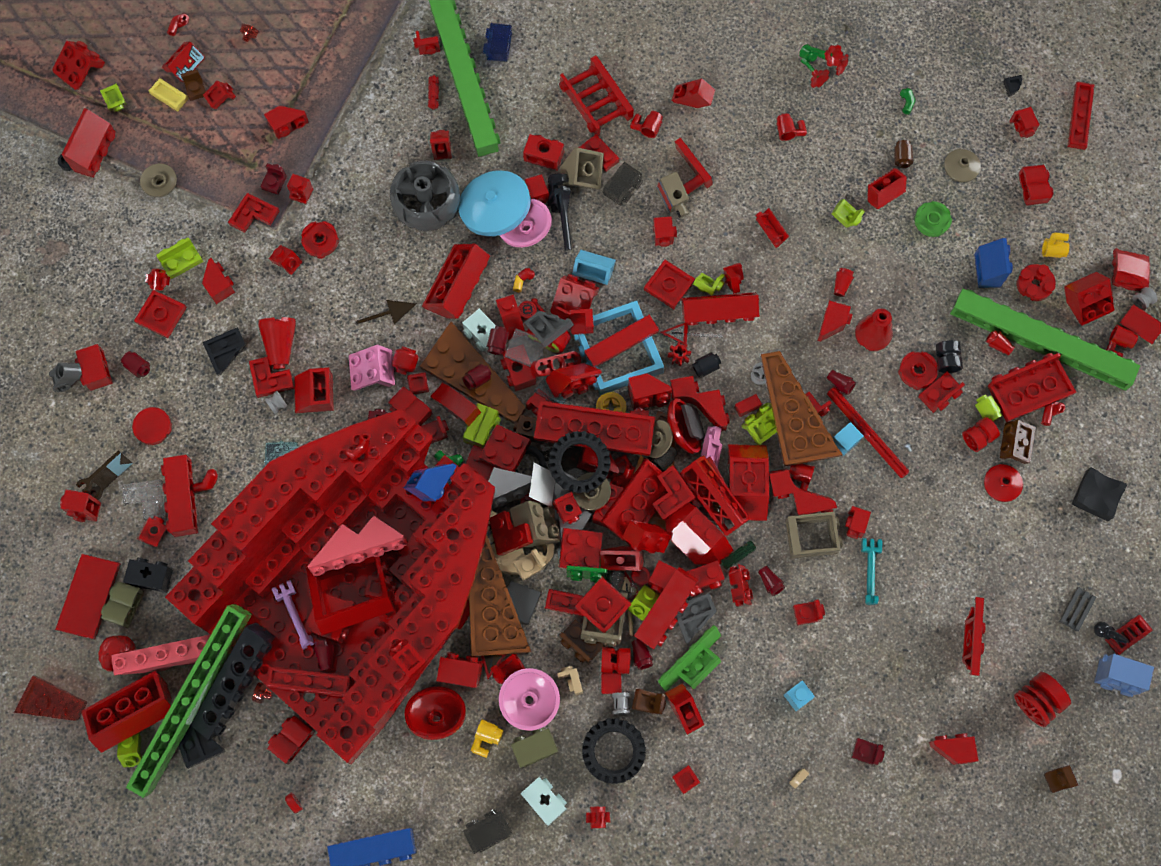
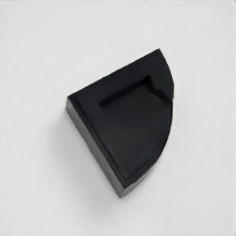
[1003,75,1022,97]

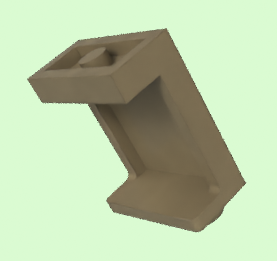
[581,588,628,647]

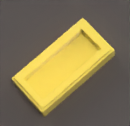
[149,78,189,111]

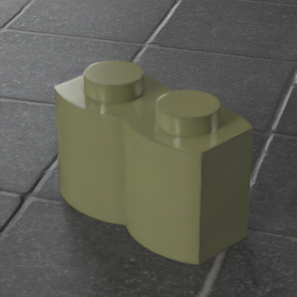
[101,581,144,629]

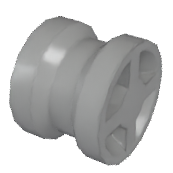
[1132,287,1158,310]
[751,362,766,385]
[264,391,287,415]

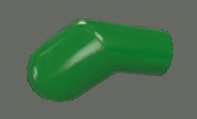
[900,88,916,115]
[434,450,463,466]

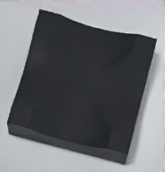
[1071,467,1127,521]

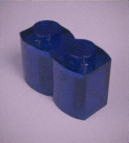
[483,23,512,62]

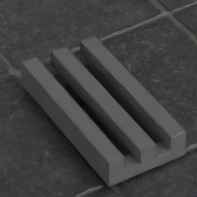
[1059,587,1096,632]

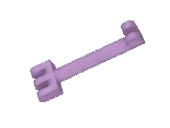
[272,580,315,649]

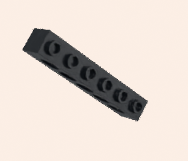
[190,622,275,740]

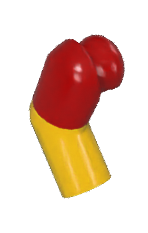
[513,268,535,293]

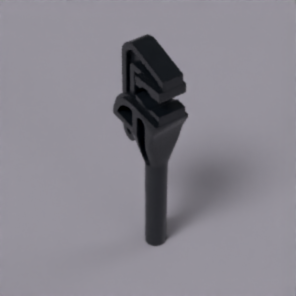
[547,174,572,250]

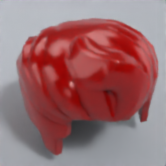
[98,635,136,672]

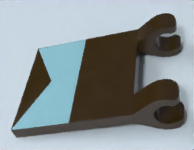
[76,450,133,500]

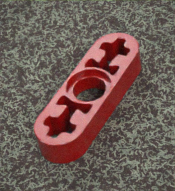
[530,351,581,377]

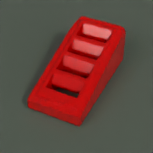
[1104,615,1153,655]

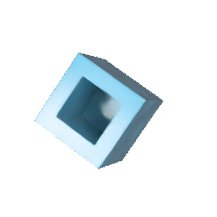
[833,422,863,456]
[784,680,815,711]

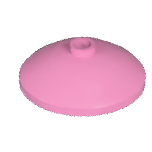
[500,199,552,248]
[499,668,560,731]

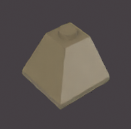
[560,148,604,190]

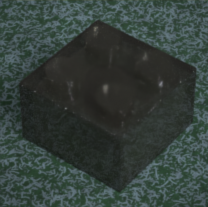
[463,809,514,855]

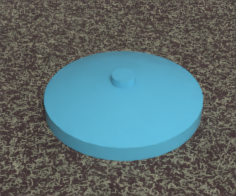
[459,171,531,236]

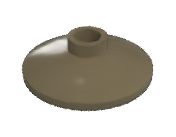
[944,149,981,182]
[140,164,177,197]
[648,420,673,458]
[573,473,611,510]

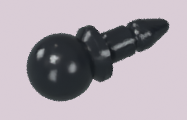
[1094,621,1128,643]

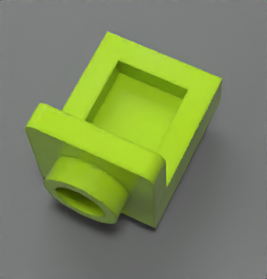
[100,84,127,112]
[831,199,865,228]
[693,273,725,295]
[627,585,660,621]
[117,733,142,768]

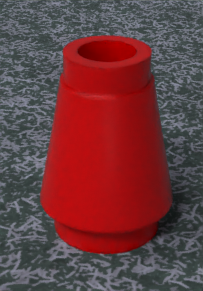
[833,268,854,297]
[985,329,1015,355]

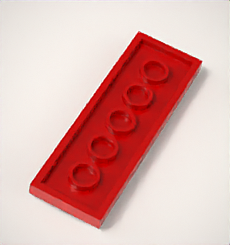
[534,401,655,456]

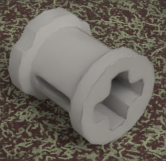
[612,692,630,715]

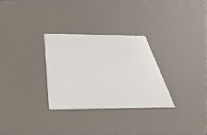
[529,463,555,506]

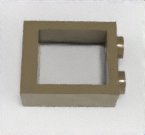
[785,512,843,559]

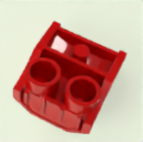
[1111,248,1150,292]

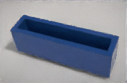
[327,828,417,866]

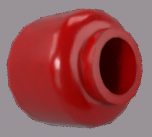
[392,346,419,375]

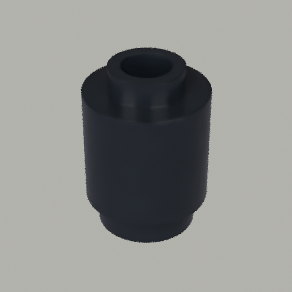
[692,352,721,377]

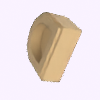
[789,769,809,789]

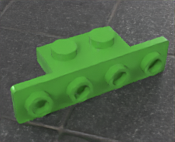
[658,625,721,692]

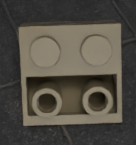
[510,501,560,548]

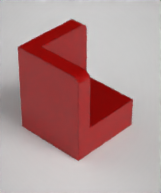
[570,309,594,335]

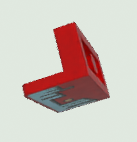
[162,42,205,82]

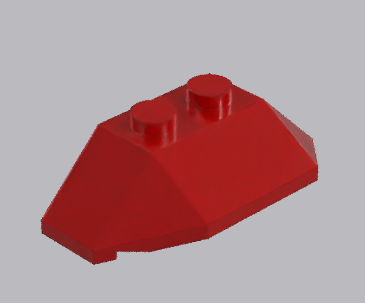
[665,503,734,564]

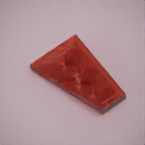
[14,676,87,721]

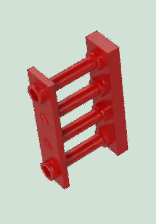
[559,55,634,137]

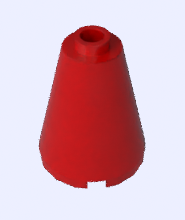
[855,308,893,351]
[258,317,296,370]

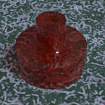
[240,23,259,42]
[252,682,273,704]

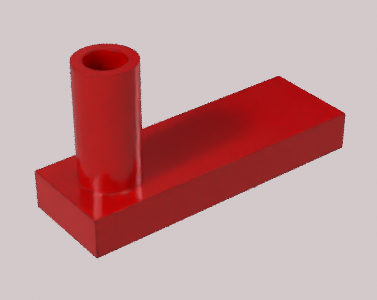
[675,137,713,195]

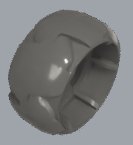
[390,160,460,232]

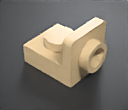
[513,548,546,581]
[557,666,583,696]

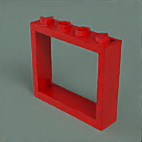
[306,554,396,635]

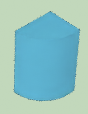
[572,250,616,285]

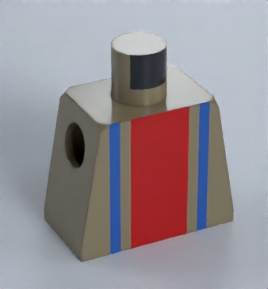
[656,171,689,218]

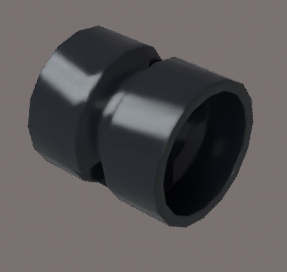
[935,340,963,373]

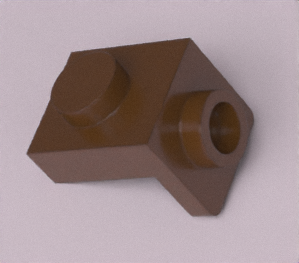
[632,689,666,714]

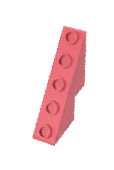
[307,516,408,576]
[112,635,210,676]

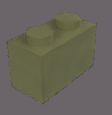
[511,727,558,769]

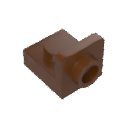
[181,69,206,101]
[1044,765,1078,793]

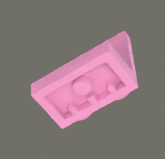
[349,345,395,391]

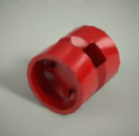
[962,417,1000,452]
[601,647,630,674]

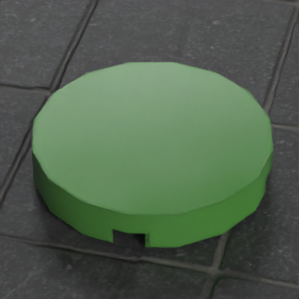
[914,201,952,237]

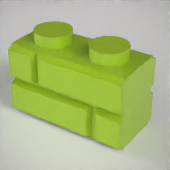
[462,403,501,448]

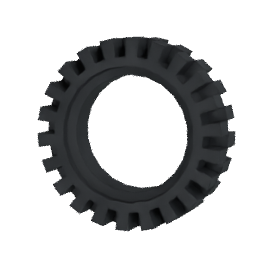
[549,431,610,493]
[582,718,646,784]

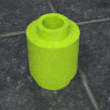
[975,394,1002,421]

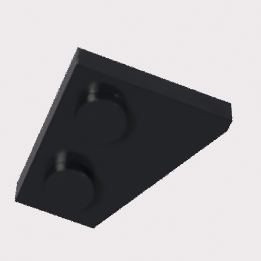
[202,327,246,376]
[178,724,225,769]

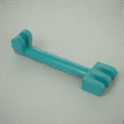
[861,538,882,605]

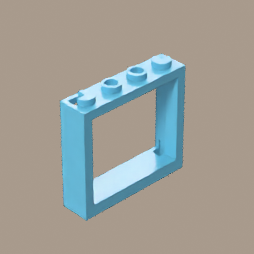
[573,301,664,395]

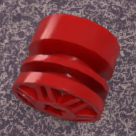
[1014,672,1071,727]

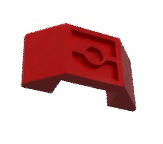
[728,444,769,521]

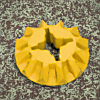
[596,392,626,412]

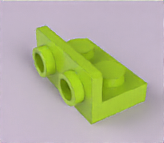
[156,238,203,280]
[741,403,777,445]

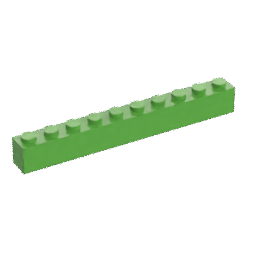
[429,0,501,157]
[950,288,1141,391]
[126,604,252,798]

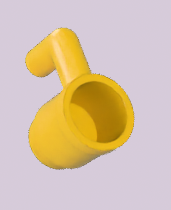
[1042,232,1069,258]
[471,719,504,758]

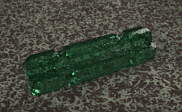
[721,541,756,570]

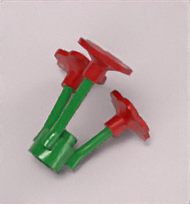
[799,44,849,88]

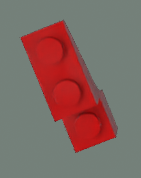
[669,376,730,432]
[769,468,837,515]

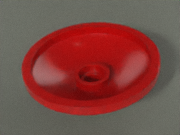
[667,398,701,454]
[404,687,466,740]

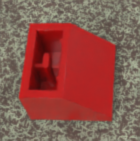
[1064,272,1114,326]
[545,363,602,399]
[294,367,334,413]
[628,373,672,410]

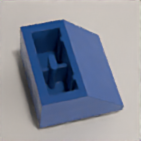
[974,238,1013,288]
[404,463,457,501]

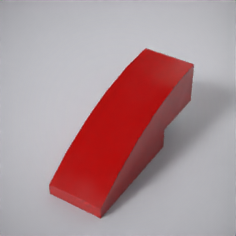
[430,383,481,427]

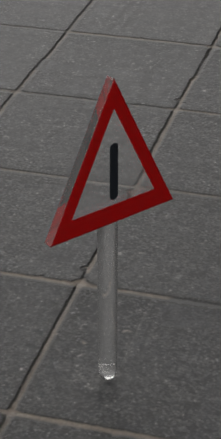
[659,323,723,345]

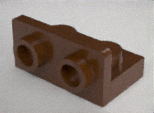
[1000,420,1036,464]
[559,619,605,665]

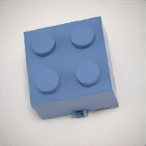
[1094,654,1154,697]

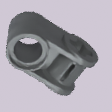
[49,363,82,392]

